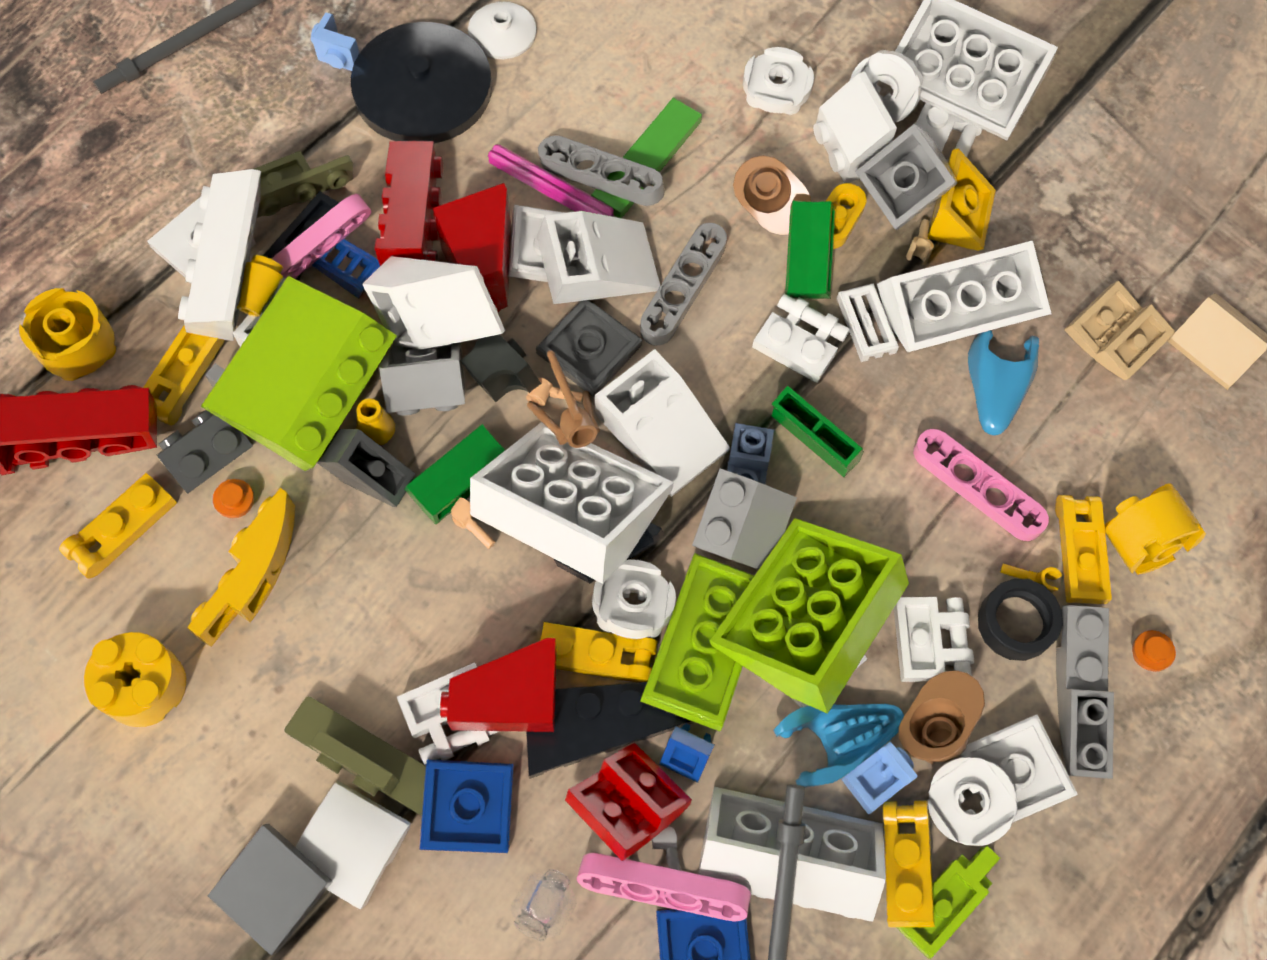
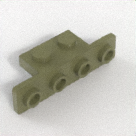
[254,151,353,218]
[284,696,425,816]

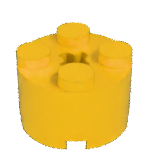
[19,288,116,381]
[1104,483,1206,575]
[84,632,186,727]

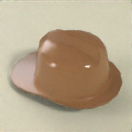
[733,155,812,235]
[899,670,985,765]

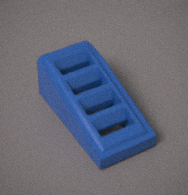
[312,239,380,299]

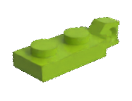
[896,845,1000,959]

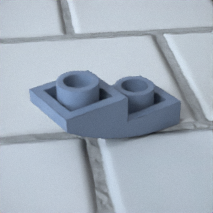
[727,423,774,484]

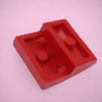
[565,742,692,861]

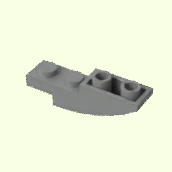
[1056,605,1114,779]

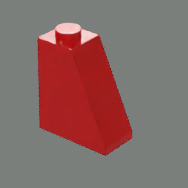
[440,638,557,732]

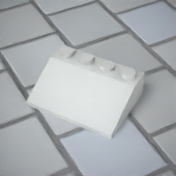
[884,0,1058,140]
[470,422,674,584]

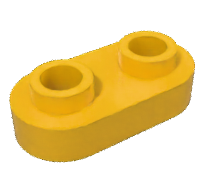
[826,183,867,249]

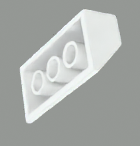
[178,169,261,341]
[877,241,1051,352]
[698,787,886,922]

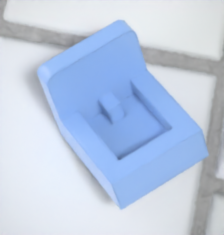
[311,12,359,71]
[841,742,918,814]

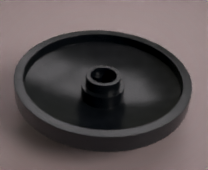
[351,22,492,144]

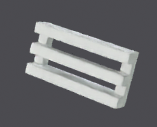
[837,283,899,362]

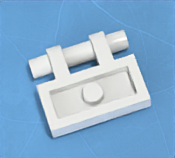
[752,294,850,384]
[894,597,974,682]
[397,663,499,765]

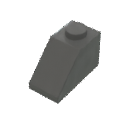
[317,429,416,507]

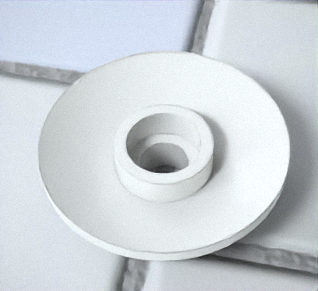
[468,2,536,59]

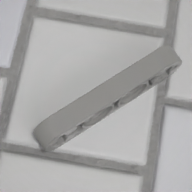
[538,136,665,206]
[640,223,727,346]

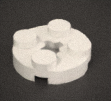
[743,47,814,115]
[850,50,923,123]
[592,560,676,639]
[928,757,1018,846]

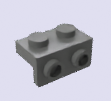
[156,410,253,494]

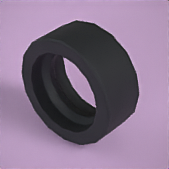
[978,578,1063,661]

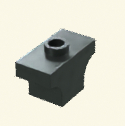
[460,334,541,402]

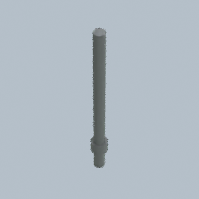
[93,0,266,94]
[768,784,806,960]

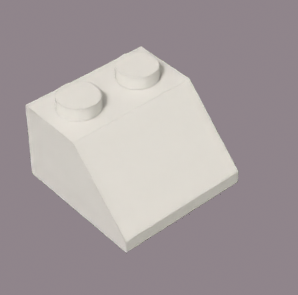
[813,71,897,183]

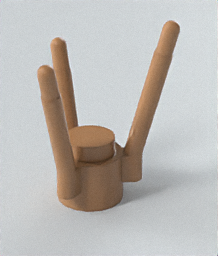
[527,350,600,448]

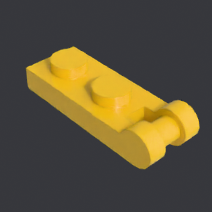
[143,325,225,426]
[59,473,177,579]
[1055,495,1112,604]
[540,622,658,683]
[883,800,935,927]

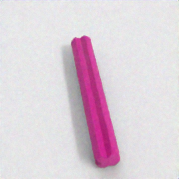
[488,144,614,217]

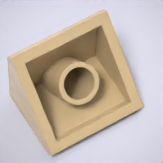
[1168,293,1267,390]

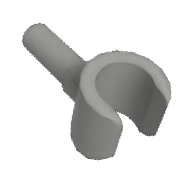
[652,825,681,871]

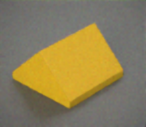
[928,148,996,251]

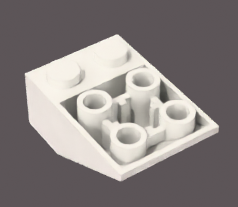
[537,211,660,304]
[362,256,505,350]
[595,349,730,497]

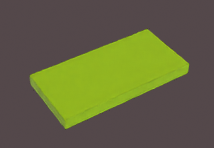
[640,553,755,731]

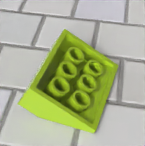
[201,276,397,471]
[710,518,909,714]

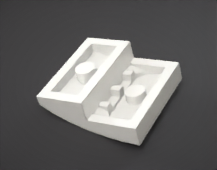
[296,781,412,910]

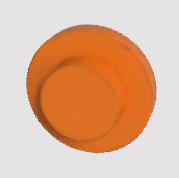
[213,479,254,518]
[1132,630,1176,672]

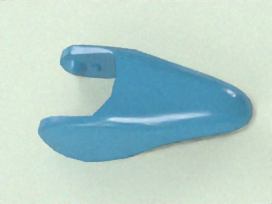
[968,330,1039,436]
[774,704,904,787]

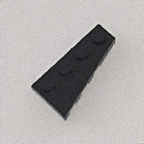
[526,682,695,779]

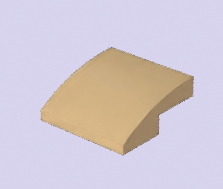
[1064,280,1176,380]

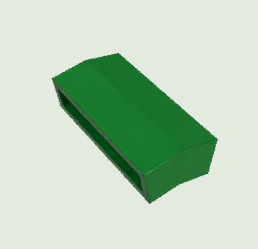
[785,201,836,299]
[771,386,864,477]
[404,424,505,525]

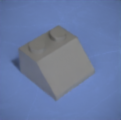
[855,124,958,230]
[379,342,465,416]
[692,468,797,569]

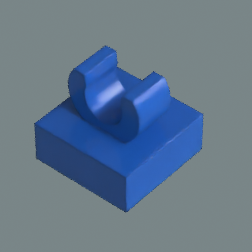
[659,723,715,783]

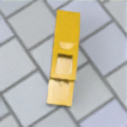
[187,488,295,647]

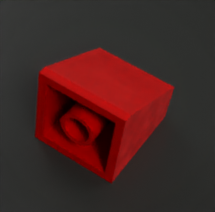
[433,183,511,313]

